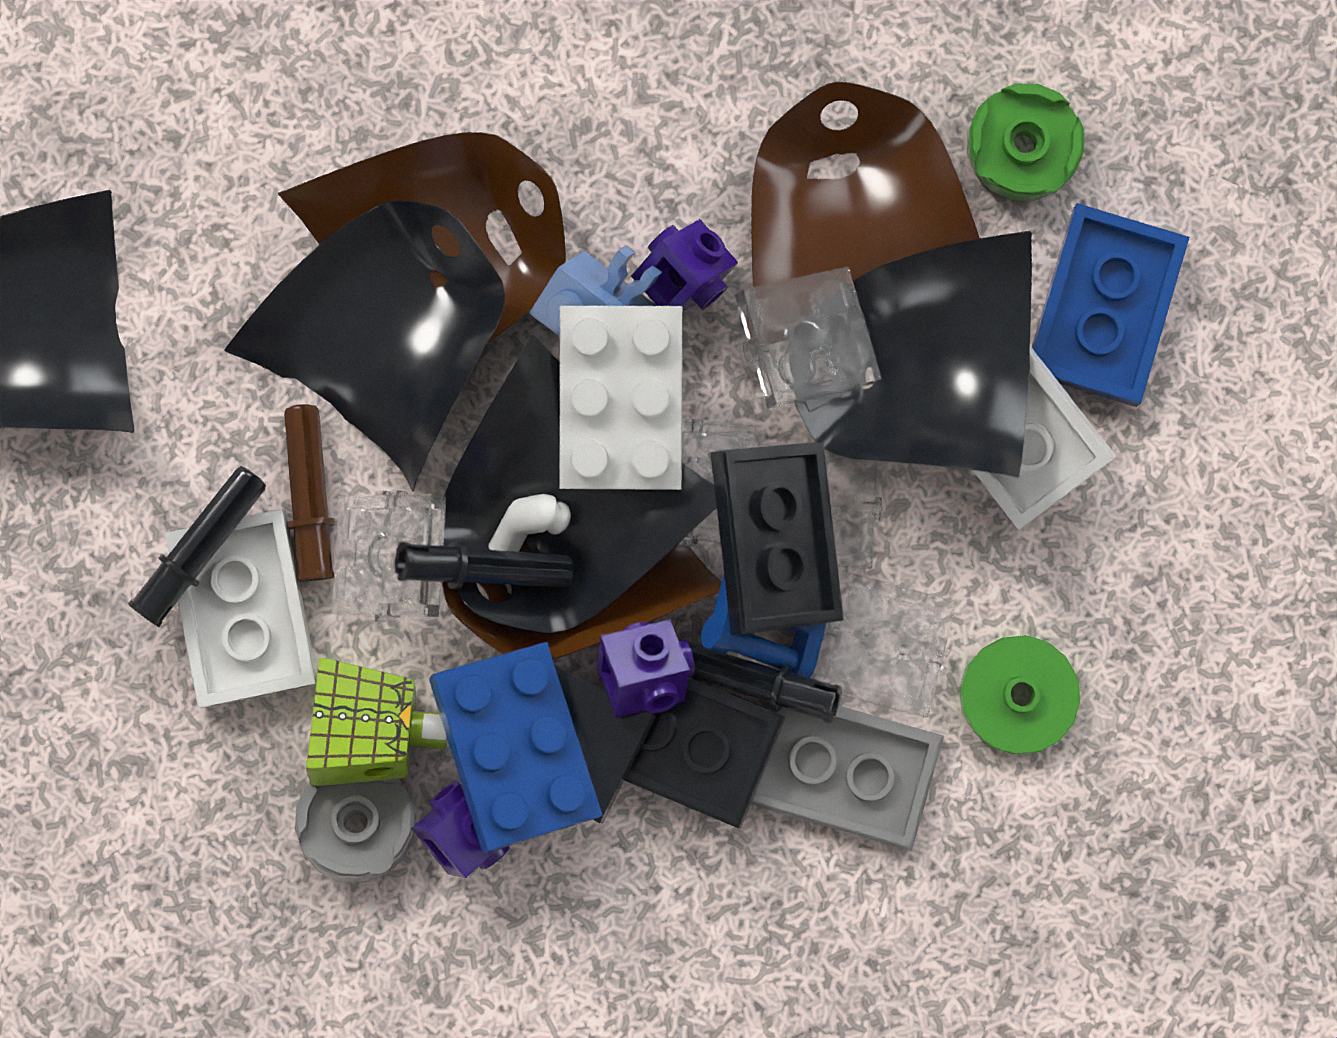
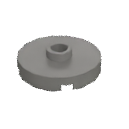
[295,779,416,883]

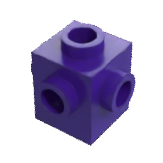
[631,219,739,312]
[597,620,695,718]
[411,781,510,879]

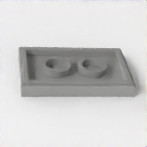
[751,700,944,851]

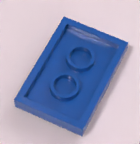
[1032,203,1190,407]
[428,642,602,854]

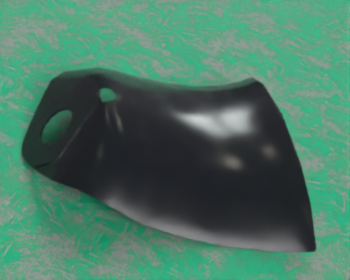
[0,190,135,433]
[224,200,505,492]
[781,231,1032,478]
[437,335,717,633]

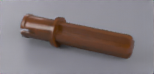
[284,404,335,582]

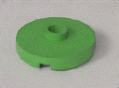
[967,83,1084,201]
[959,635,1080,754]

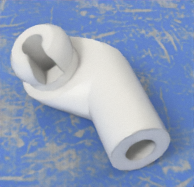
[488,494,571,552]

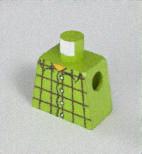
[306,658,448,786]

